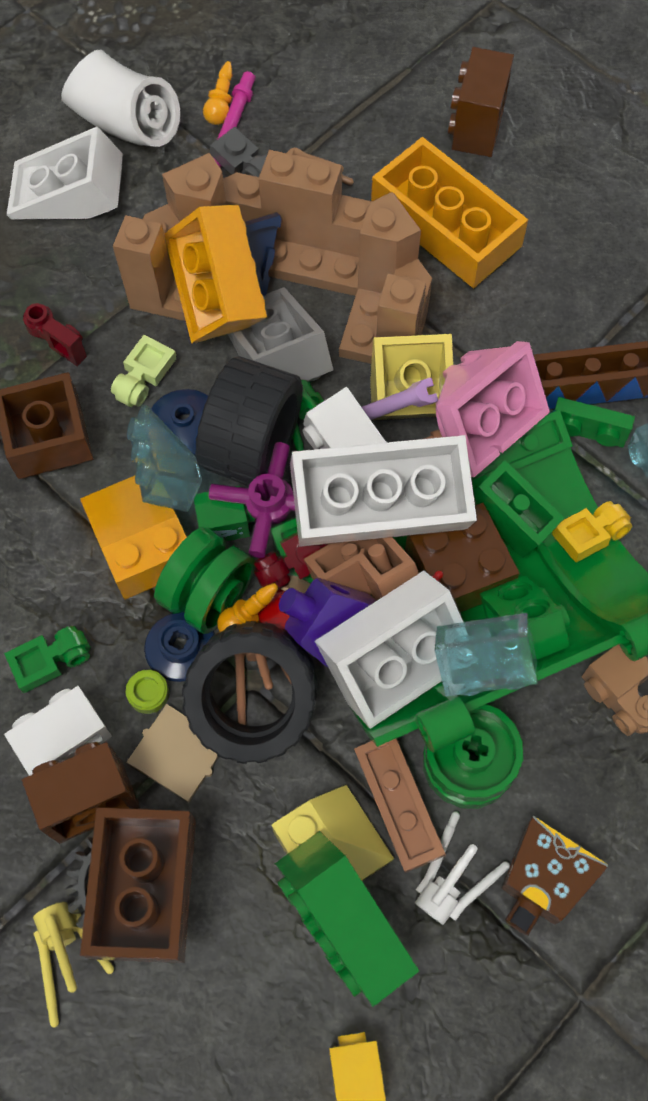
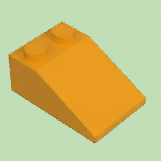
[80,468,187,600]

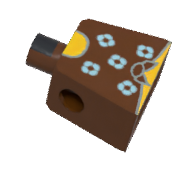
[501,816,608,936]

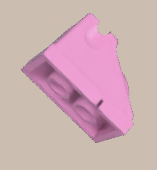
[436,341,550,477]

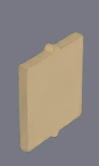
[127,704,219,803]

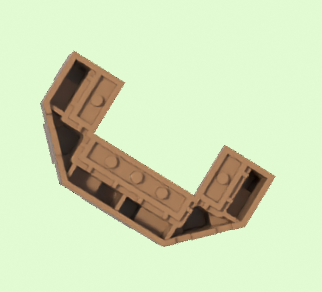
[113,150,432,364]

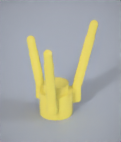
[33,902,114,1027]

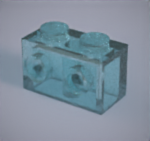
[434,613,537,696]

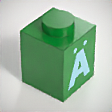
[193,486,255,542]

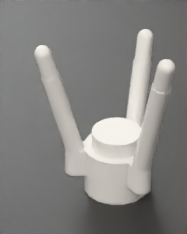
[415,811,510,925]

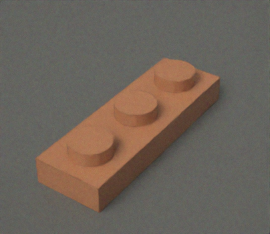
[354,738,446,873]

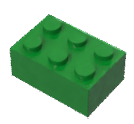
[275,831,419,1007]

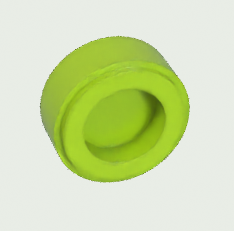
[126,670,169,714]

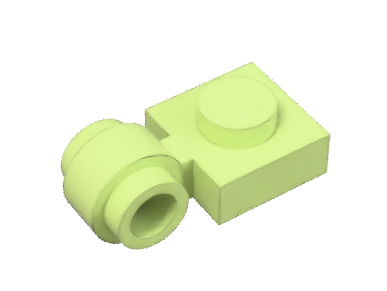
[111,335,176,407]

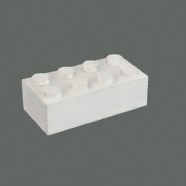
[290,435,477,547]

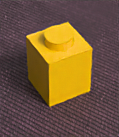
[329,1032,386,1101]

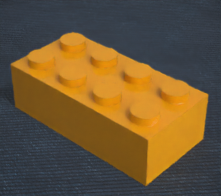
[371,137,528,289]

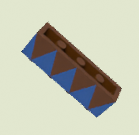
[533,341,648,409]

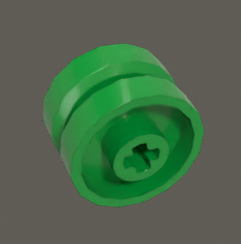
[154,527,255,634]
[423,704,523,809]

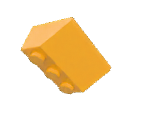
[164,205,267,343]

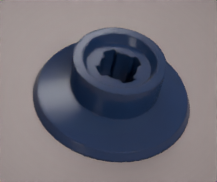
[144,612,215,682]

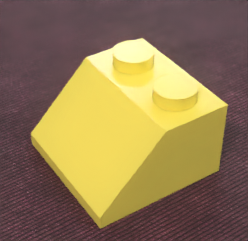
[370,334,453,420]

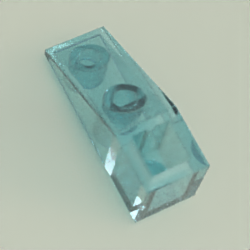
[127,404,202,512]

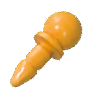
[203,61,232,125]
[217,583,278,632]

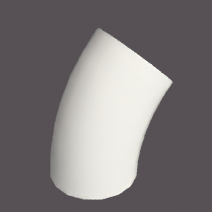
[61,50,180,147]

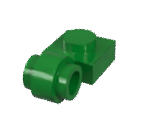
[4,626,91,693]

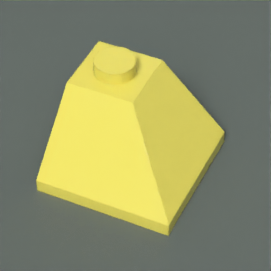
[271,785,394,881]

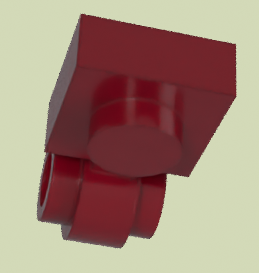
[23,303,87,367]
[253,532,328,589]

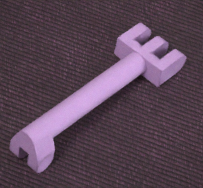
[362,378,438,420]

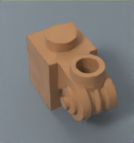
[582,645,648,736]

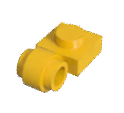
[552,501,632,563]

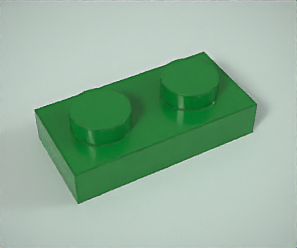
[554,397,635,447]

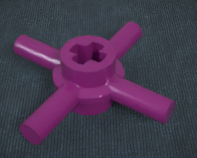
[209,442,295,558]

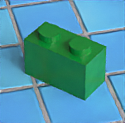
[473,460,565,558]

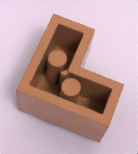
[304,537,419,600]

